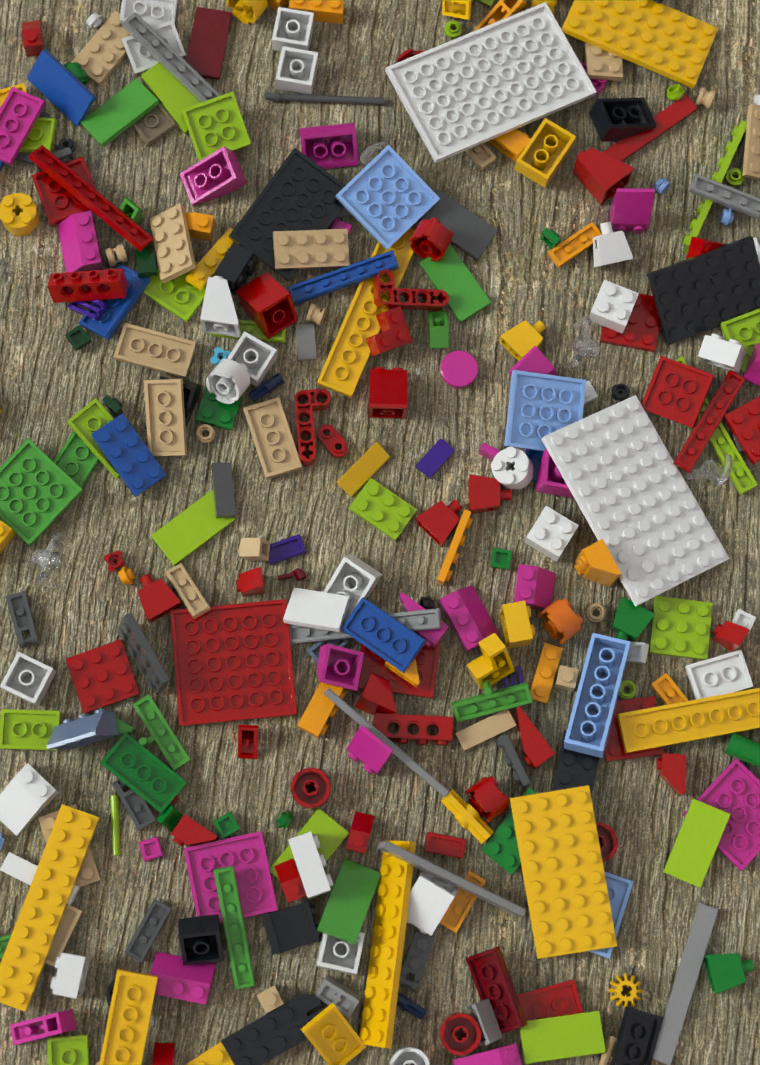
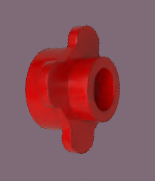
[104,550,126,572]

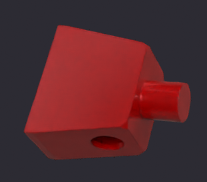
[468,474,511,514]
[415,500,462,547]
[138,574,182,623]

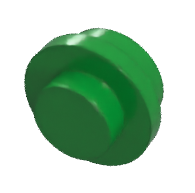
[276,810,293,829]

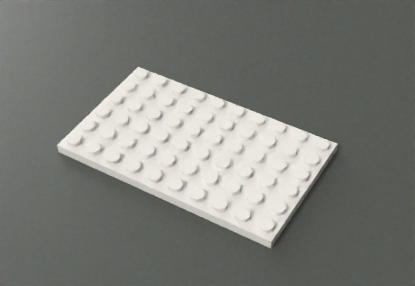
[385,2,597,163]
[541,395,730,607]

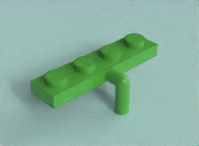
[452,681,533,723]
[132,694,191,771]

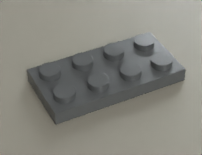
[118,613,169,694]

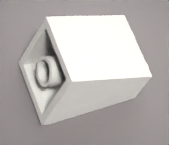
[200,276,241,338]
[407,871,459,936]

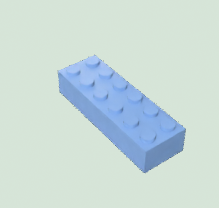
[564,633,631,758]

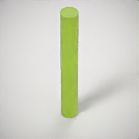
[110,795,121,856]

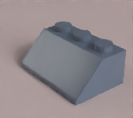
[47,709,119,749]

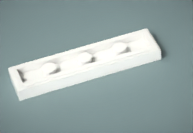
[0,852,80,905]

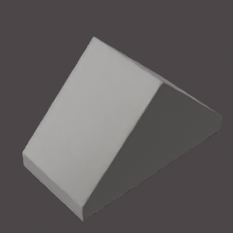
[295,323,317,361]

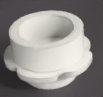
[86,12,102,29]

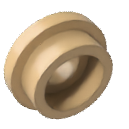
[196,424,215,443]
[586,603,606,623]

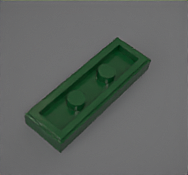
[136,229,157,278]

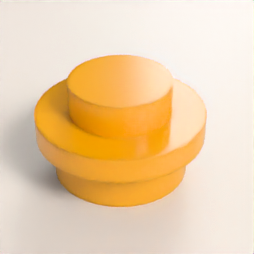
[118,566,135,585]

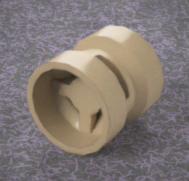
[105,244,128,267]

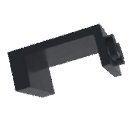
[262,901,322,955]

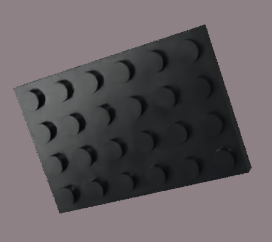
[229,148,346,281]
[647,236,760,345]

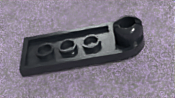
[552,730,599,798]
[221,993,326,1065]
[610,1006,663,1065]

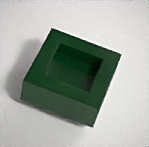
[65,325,92,351]
[103,395,123,417]

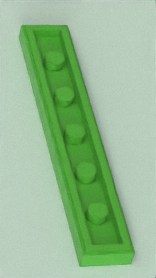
[214,865,256,990]

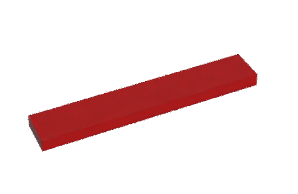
[602,94,697,162]
[673,370,746,473]

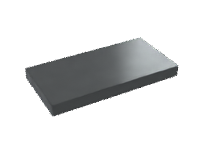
[418,189,498,261]

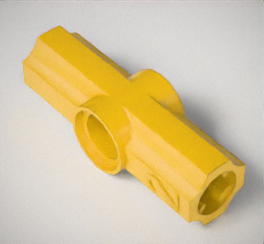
[441,789,494,844]

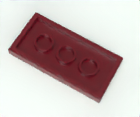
[186,7,232,80]
[466,946,528,1033]

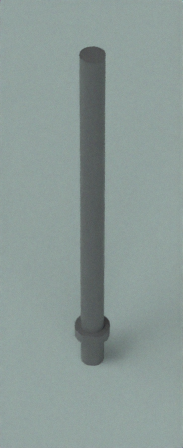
[265,91,385,105]

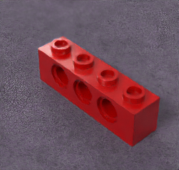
[47,268,129,303]
[374,713,453,746]

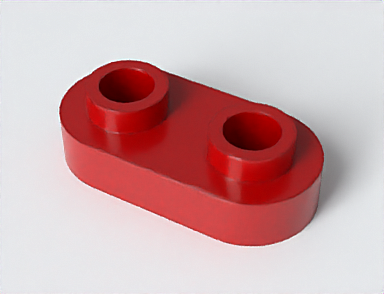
[317,424,348,459]

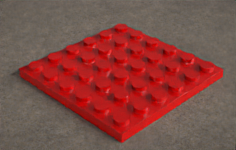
[170,599,297,727]

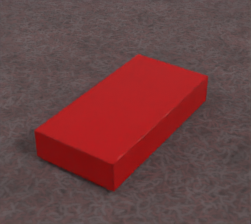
[424,832,467,859]

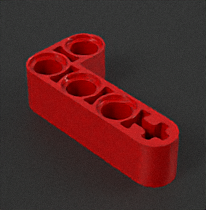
[373,269,449,311]
[295,389,331,466]

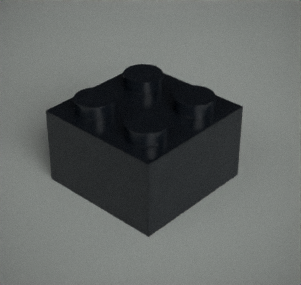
[215,242,256,296]
[178,914,224,966]

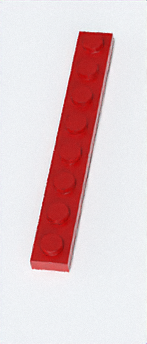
[29,145,154,252]

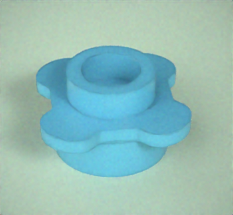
[210,347,231,365]

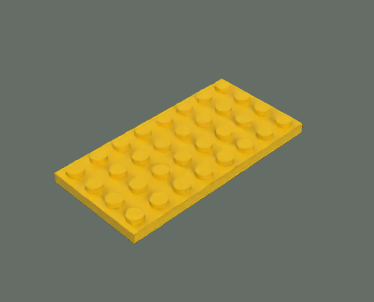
[561,0,718,89]
[510,785,617,959]

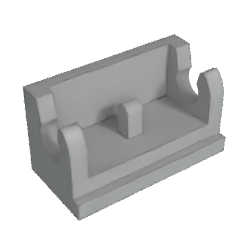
[315,975,362,1018]
[465,998,503,1047]

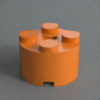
[538,598,583,645]

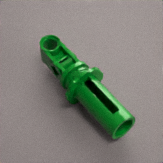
[725,733,760,768]

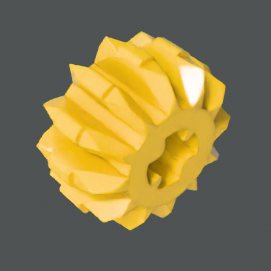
[608,973,643,1008]

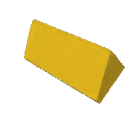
[337,442,390,497]

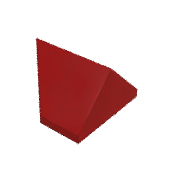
[355,672,397,715]

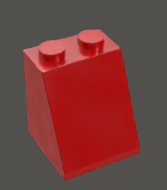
[573,147,634,205]
[236,272,299,339]
[369,367,408,419]

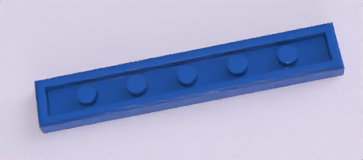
[288,250,399,305]

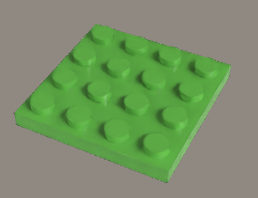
[0,438,84,546]

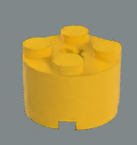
[226,0,268,24]
[0,193,40,236]

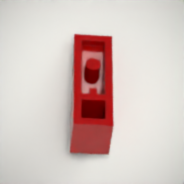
[515,706,555,770]

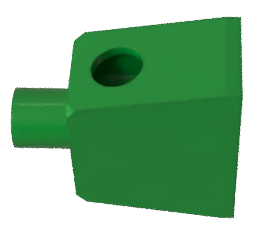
[610,597,655,641]
[704,953,754,994]

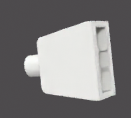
[593,222,633,268]

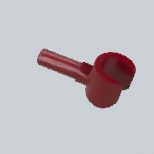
[278,568,306,582]

